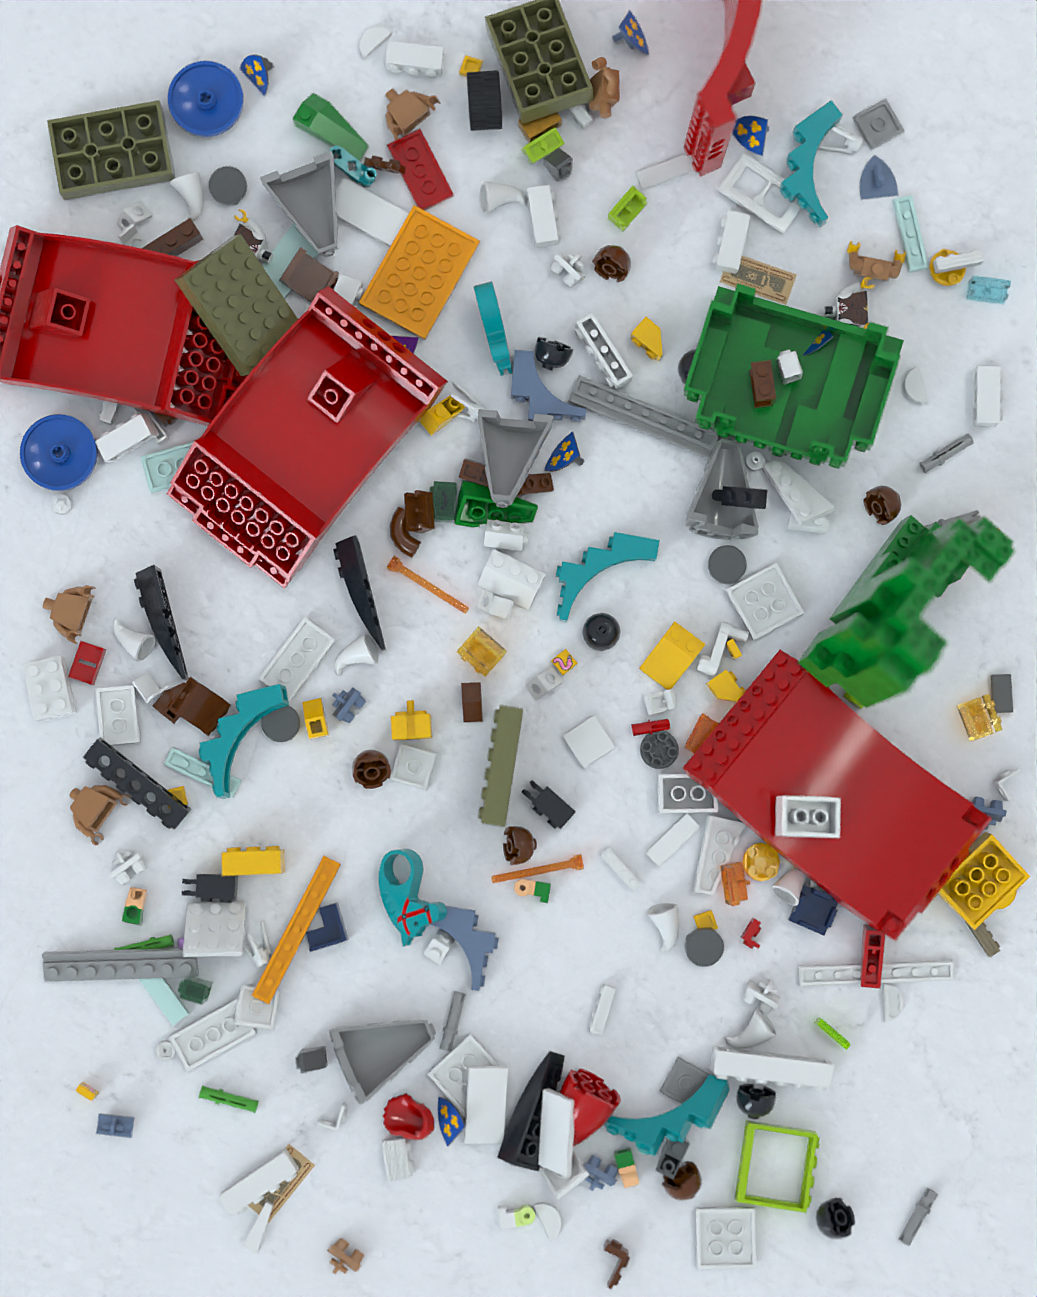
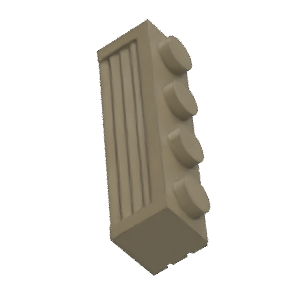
[965,922,1001,957]

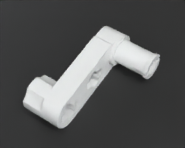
[696,622,749,676]

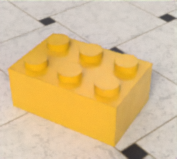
[221,846,285,876]

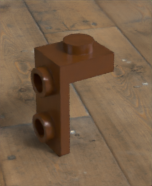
[516,473,554,498]
[603,1239,630,1289]

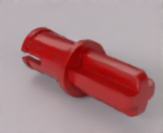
[631,719,670,736]

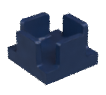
[788,885,838,936]

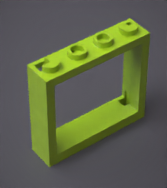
[735,1120,820,1213]

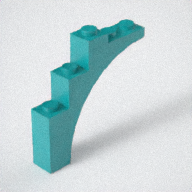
[780,100,843,227]
[556,532,660,622]
[199,684,289,799]
[604,1074,730,1156]

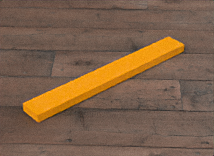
[252,856,341,1004]

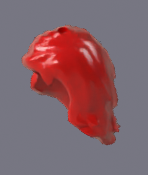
[383,1093,435,1140]

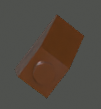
[461,682,483,723]
[152,683,185,724]

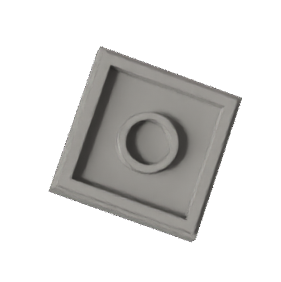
[853,99,905,150]
[659,1057,709,1104]

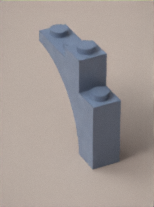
[511,350,586,422]
[431,906,499,991]

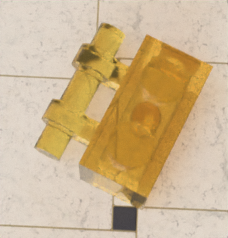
[456,626,507,677]
[956,694,1003,741]

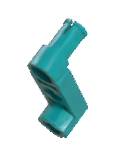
[328,146,377,187]

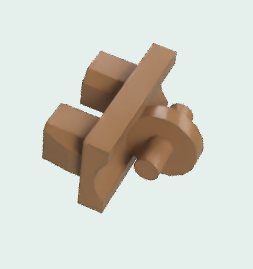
[327,1238,364,1274]

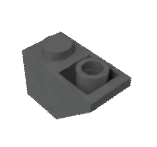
[543,147,573,181]
[296,1046,328,1073]
[655,1138,690,1179]

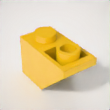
[630,316,663,361]
[419,393,465,436]
[706,669,746,703]
[302,698,330,740]

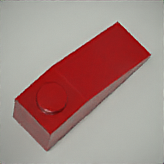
[860,924,885,989]

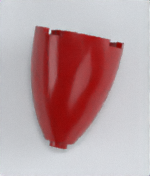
[559,1068,621,1147]

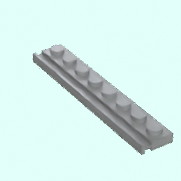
[569,375,719,459]
[42,948,199,982]

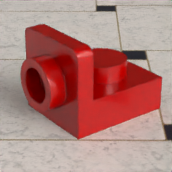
[740,918,761,949]

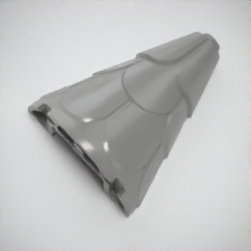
[260,151,338,257]
[477,409,554,508]
[685,438,759,540]
[329,1020,436,1104]

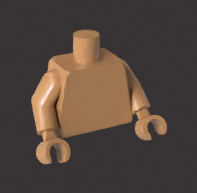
[588,57,620,118]
[385,88,441,140]
[43,585,96,644]
[69,785,131,845]

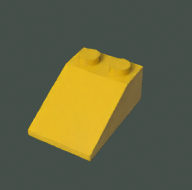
[639,621,705,690]

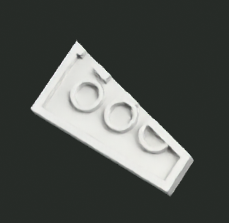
[763,458,835,526]
[693,815,745,895]

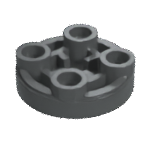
[209,166,247,205]
[708,545,747,584]
[261,706,300,742]
[640,731,679,769]
[685,927,724,967]

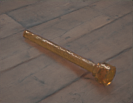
[386,555,469,614]
[491,854,584,883]

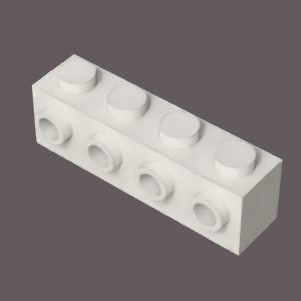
[574,313,633,390]

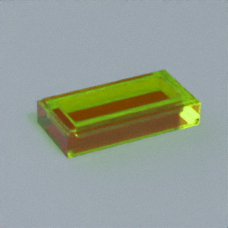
[814,1018,851,1050]

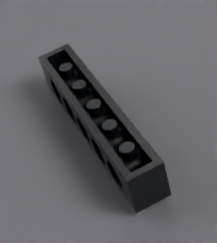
[83,737,191,830]

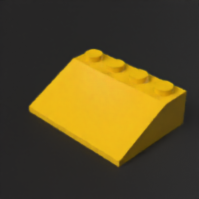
[938,832,1031,930]

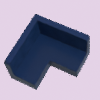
[306,902,349,952]

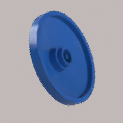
[167,61,244,137]
[20,414,98,491]

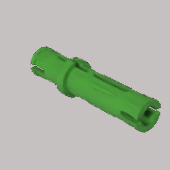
[114,934,174,950]
[199,1086,259,1113]

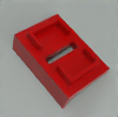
[68,641,107,685]

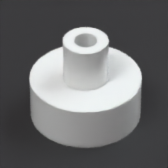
[745,451,765,471]

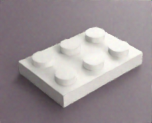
[96,685,140,745]

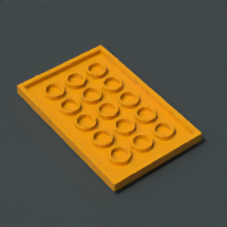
[359,205,480,340]

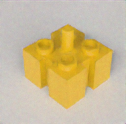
[391,700,432,741]

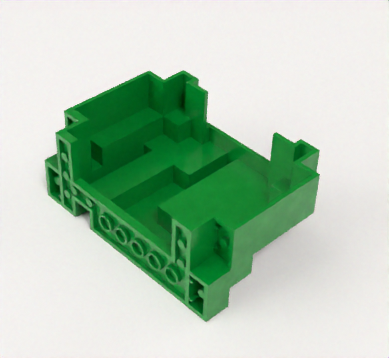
[684,283,904,469]
[798,515,1016,708]

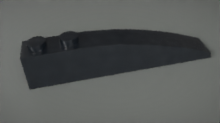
[333,535,386,651]
[134,565,189,680]
[497,1051,565,1171]

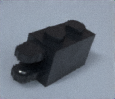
[711,486,767,509]
[522,780,576,829]
[182,874,238,903]

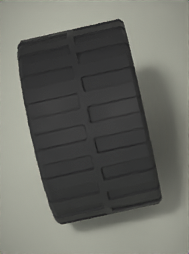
[467,70,502,131]

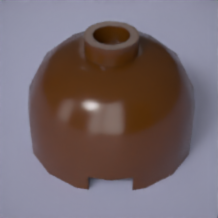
[592,245,631,282]
[863,486,901,525]
[352,750,391,789]
[503,826,537,865]
[662,1161,702,1200]

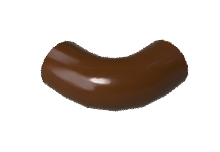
[389,507,421,558]

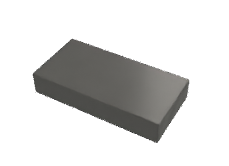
[991,674,1013,713]

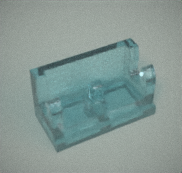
[966,276,1011,304]

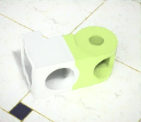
[498,1205,535,1229]

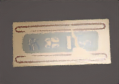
[720,256,797,305]
[248,1144,315,1223]

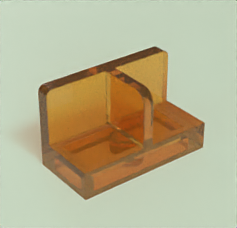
[683,713,719,753]
[720,862,751,906]

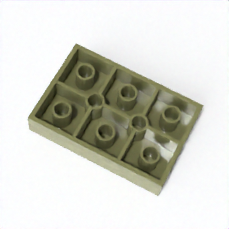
[485,0,594,124]
[47,100,175,200]
[175,234,298,376]
[478,705,523,827]

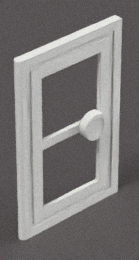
[718,152,801,234]

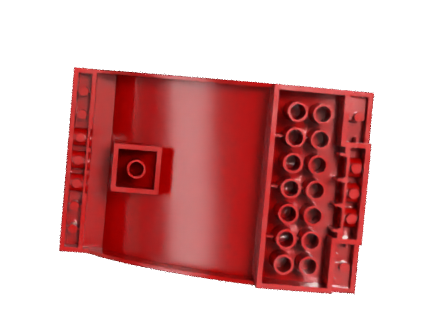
[683,0,762,177]
[0,225,248,426]
[166,286,448,589]
[683,650,992,941]

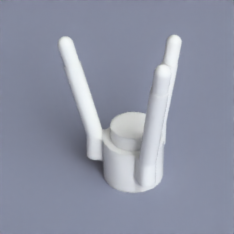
[818,124,863,154]
[450,381,487,423]
[243,921,272,967]

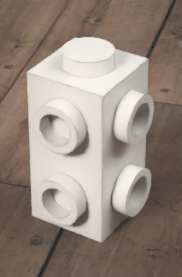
[484,520,528,551]

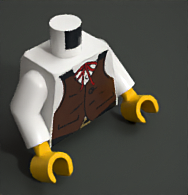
[234,209,274,263]
[824,277,875,329]

